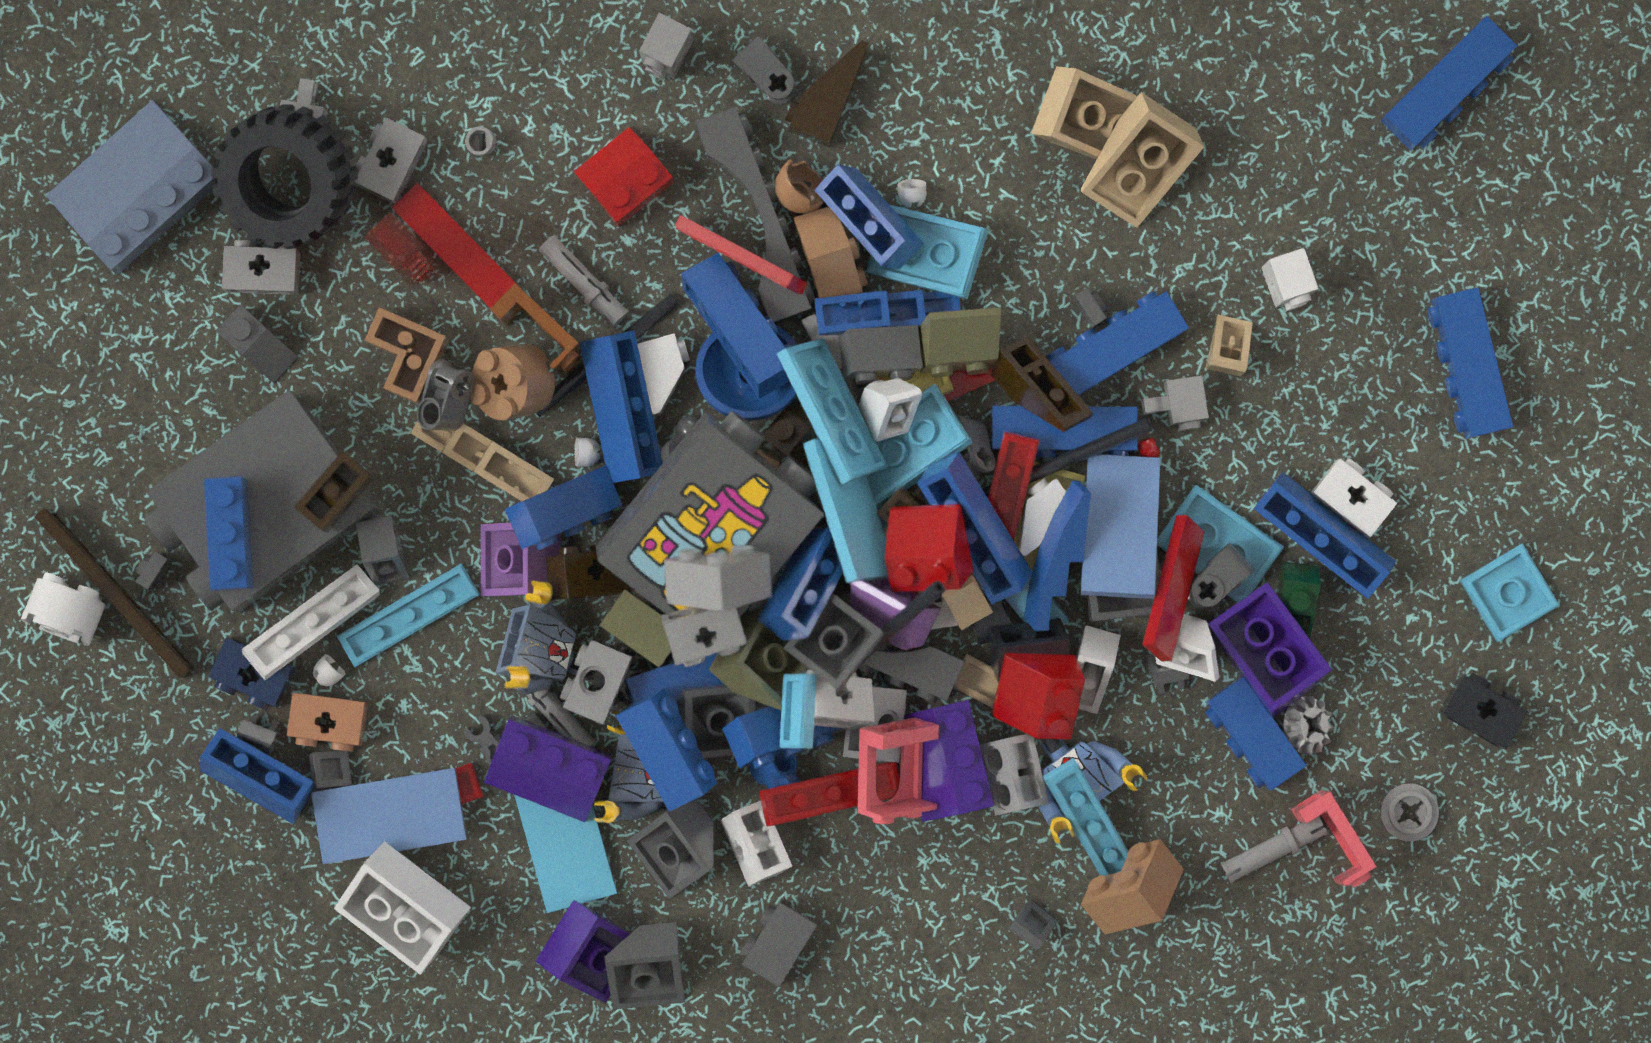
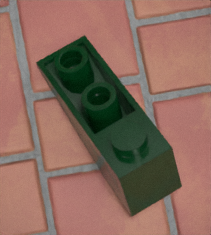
[1277,561,1321,639]

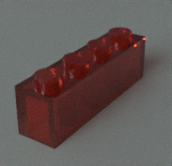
[364,212,436,285]

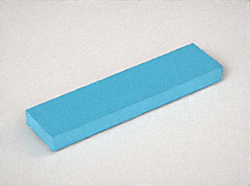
[337,563,480,667]
[1043,758,1128,876]

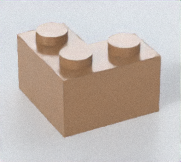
[794,207,868,298]
[365,307,450,405]
[1081,839,1184,934]

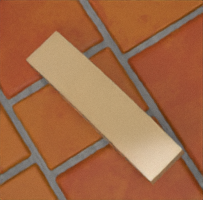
[410,420,554,501]

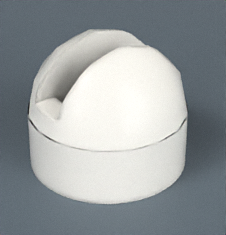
[898,179,927,208]
[575,438,601,467]
[313,654,345,686]

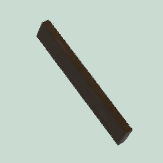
[34,508,194,678]

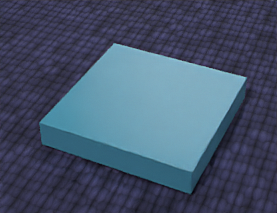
[1460,543,1560,642]

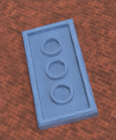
[1081,454,1160,599]
[311,768,467,864]

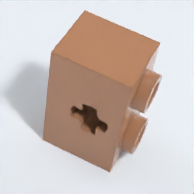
[287,693,368,752]

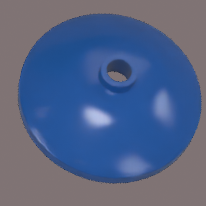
[696,326,797,421]

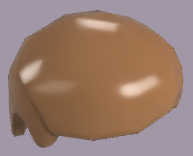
[774,159,824,213]

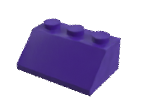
[1208,582,1332,718]
[904,700,994,822]
[484,715,612,822]

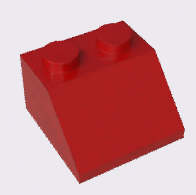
[573,127,674,227]
[885,504,974,592]
[992,653,1085,739]

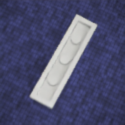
[242,565,380,680]

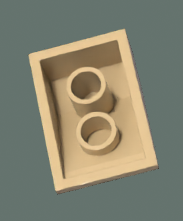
[1031,66,1137,160]
[1081,92,1204,228]

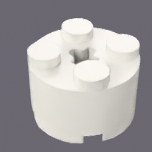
[21,572,106,646]

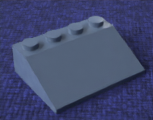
[46,100,217,275]

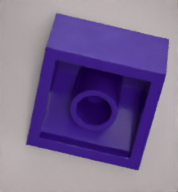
[535,900,631,1003]

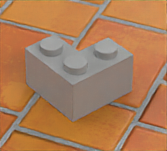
[664,545,771,612]

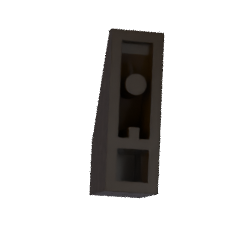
[785,40,868,147]
[991,335,1093,432]

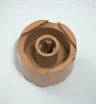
[470,343,555,420]

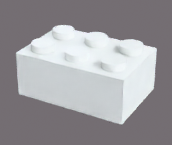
[334,841,471,975]

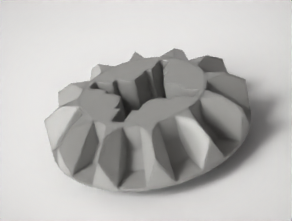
[1284,696,1334,754]
[1380,784,1439,841]

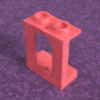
[858,717,939,824]
[1290,790,1376,888]

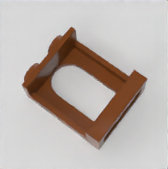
[490,283,582,375]

